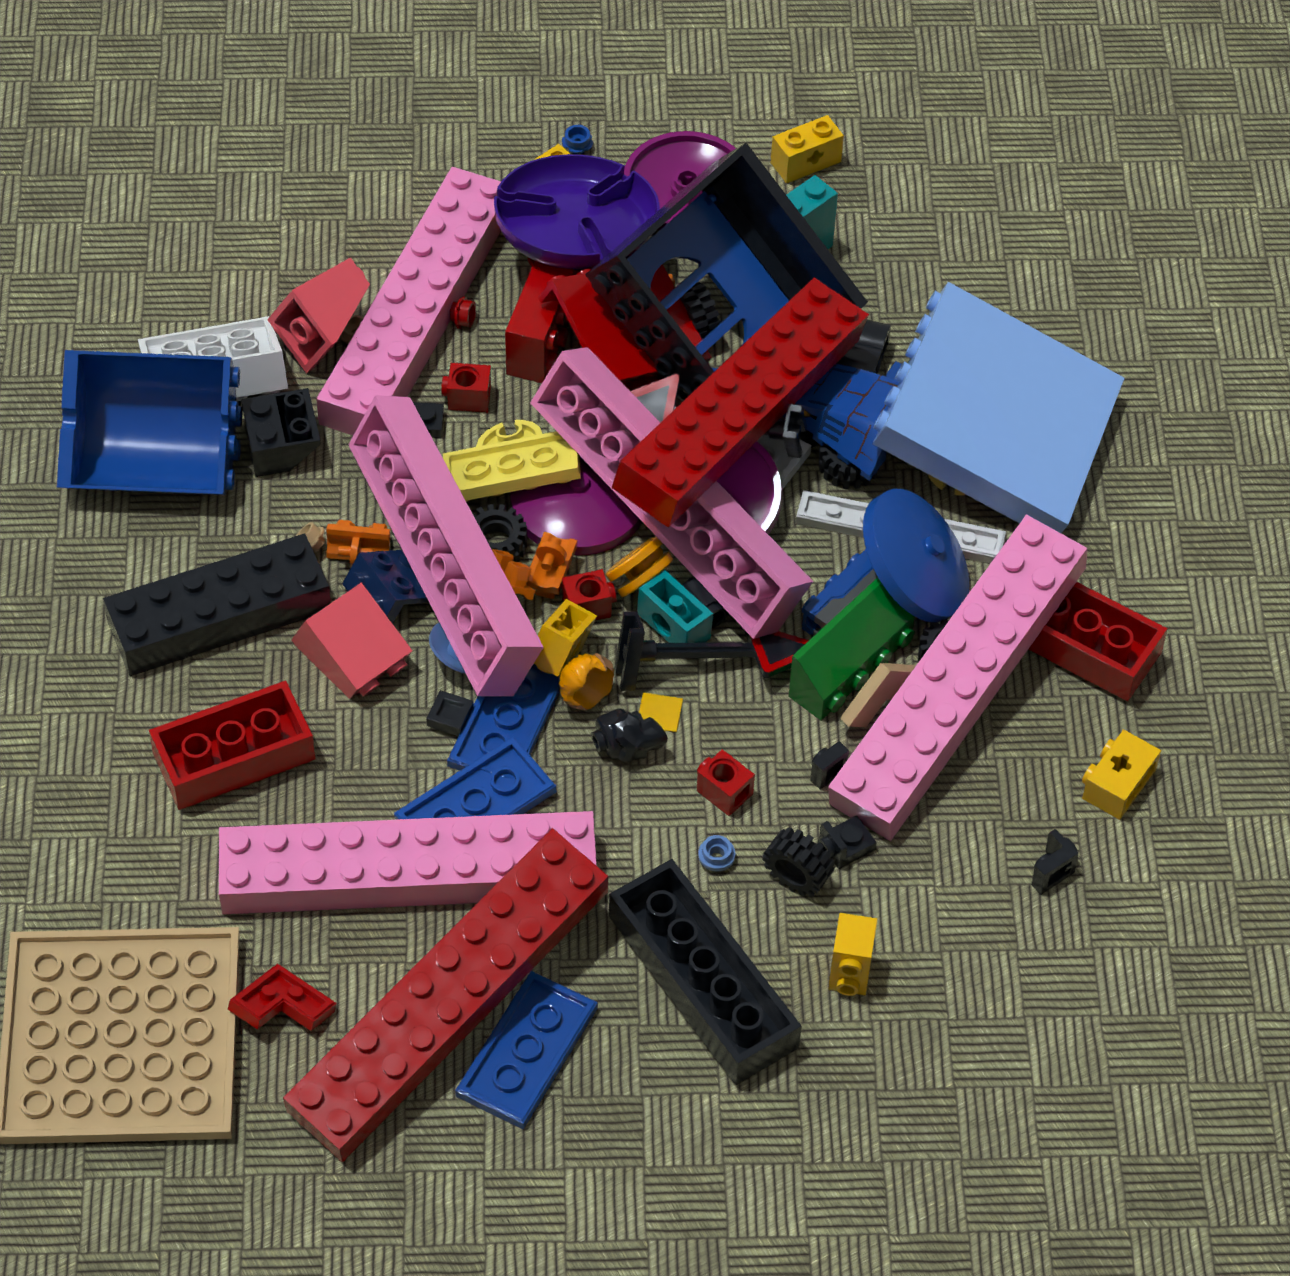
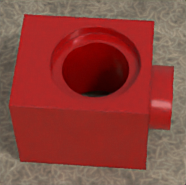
[441,363,491,413]
[562,569,617,621]
[697,749,755,816]

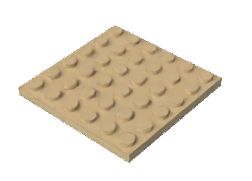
[0,927,240,1144]

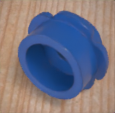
[562,125,593,154]

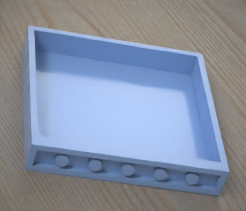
[873,282,1124,533]

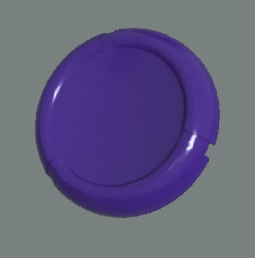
[494,154,660,270]

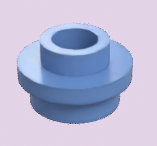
[698,835,735,871]

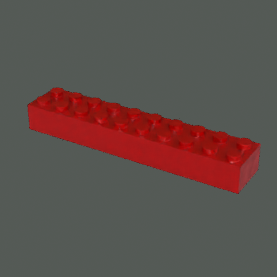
[612,277,869,528]
[283,828,609,1163]

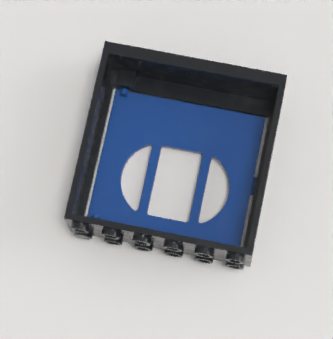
[585,143,868,402]

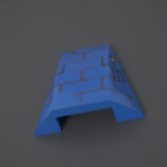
[783,364,899,481]

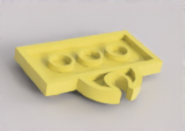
[443,420,581,502]

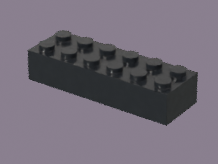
[103,533,331,676]
[609,859,802,1085]

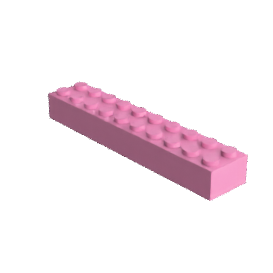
[316,167,501,435]
[530,347,813,639]
[349,395,543,696]
[828,514,1087,841]
[219,811,596,915]

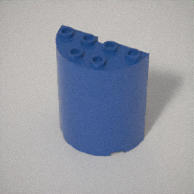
[57,350,243,495]

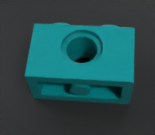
[637,570,713,643]

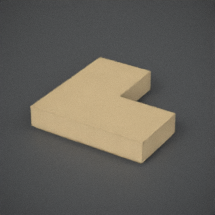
[841,663,916,727]

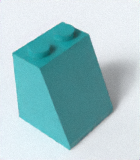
[786,175,838,249]

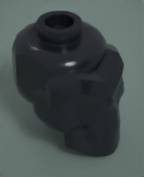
[591,708,668,763]

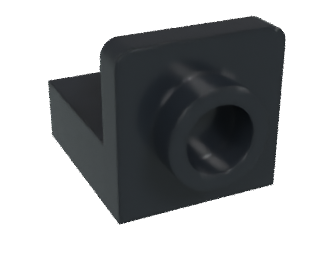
[818,815,877,869]
[1031,829,1079,895]

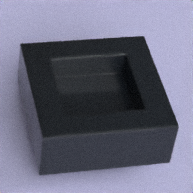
[413,402,444,438]
[426,690,474,736]
[810,741,849,790]

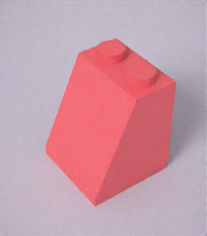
[267,257,370,374]
[291,582,413,699]

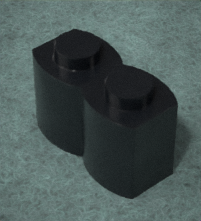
[836,319,891,374]

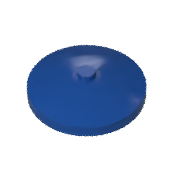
[863,489,969,622]

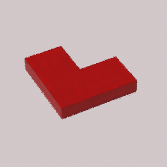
[228,963,337,1031]

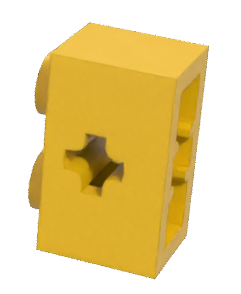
[771,115,844,184]
[534,599,597,677]
[1082,729,1161,820]
[828,913,877,996]

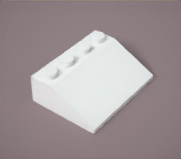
[138,316,288,401]

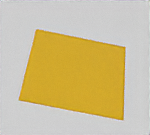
[639,692,683,732]

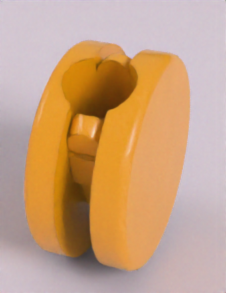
[605,536,673,597]

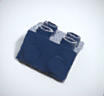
[342,550,429,624]

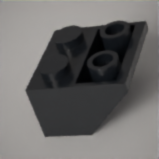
[241,388,321,477]

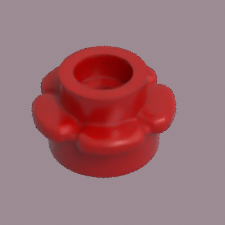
[450,296,476,329]

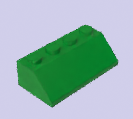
[788,577,915,721]

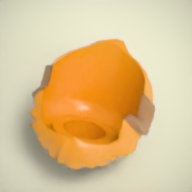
[559,653,614,710]

